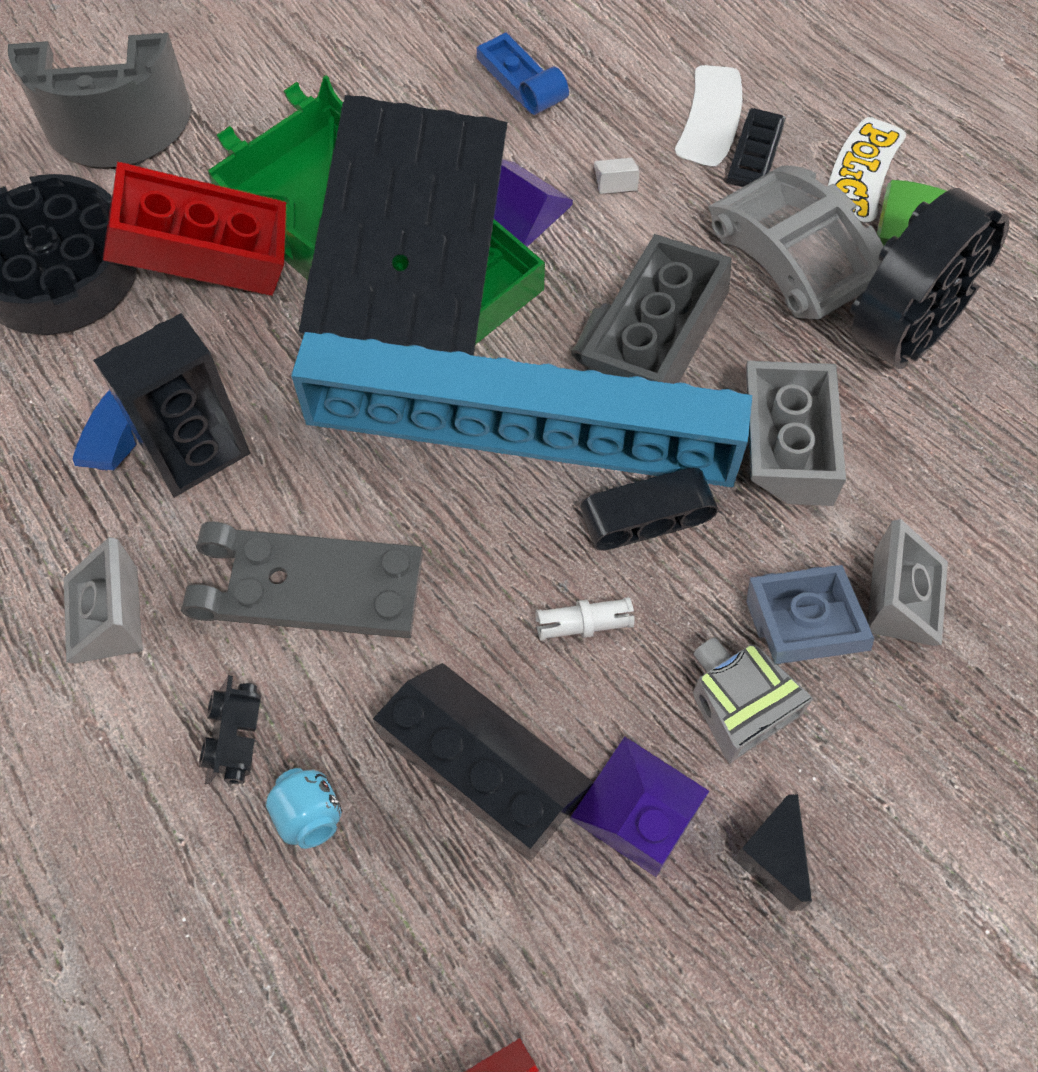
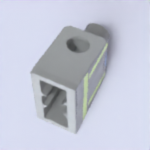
[693,637,813,764]

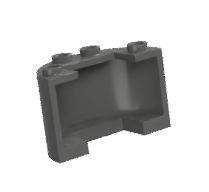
[8,32,192,168]

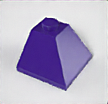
[570,736,709,877]

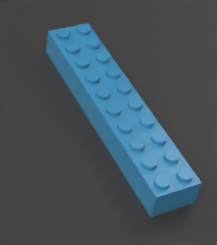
[291,332,753,488]

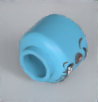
[266,768,342,849]

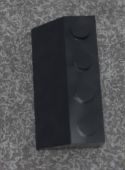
[373,663,593,862]

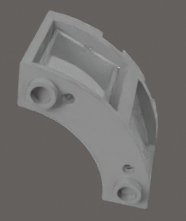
[708,165,883,319]

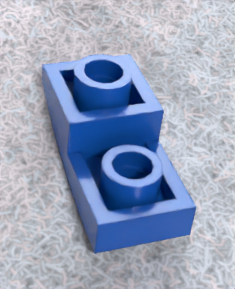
[73,389,136,471]

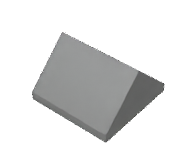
[867,519,948,646]
[64,537,142,663]

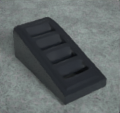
[726,108,786,187]

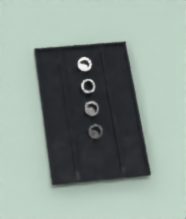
[299,95,508,356]

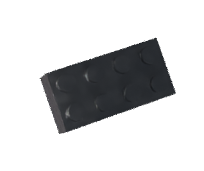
[93,313,251,498]

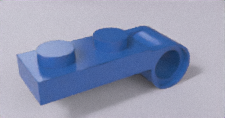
[476,32,569,115]

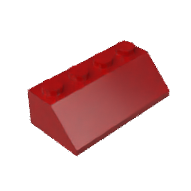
[103,161,286,296]

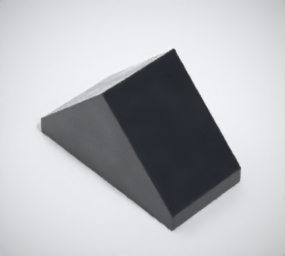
[733,794,812,911]

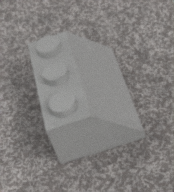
[746,361,846,506]

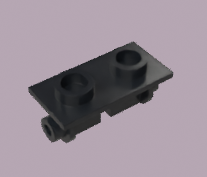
[199,675,261,784]

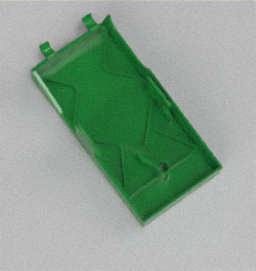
[208,75,545,345]

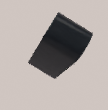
[580,467,719,551]

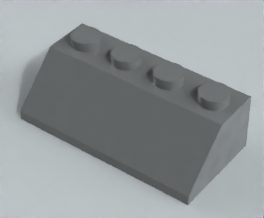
[581,234,732,384]

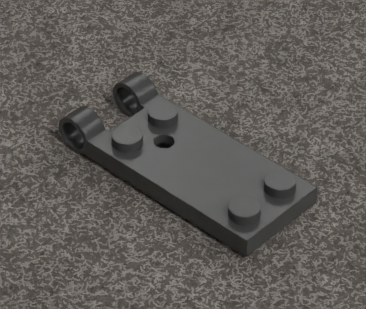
[181,522,423,638]

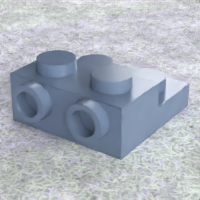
[746,565,874,664]

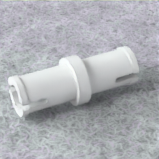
[535,597,635,641]

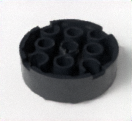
[0,174,137,336]
[850,188,1010,369]

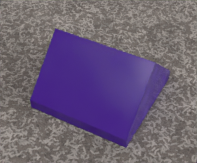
[494,159,573,247]

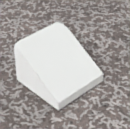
[594,158,640,194]

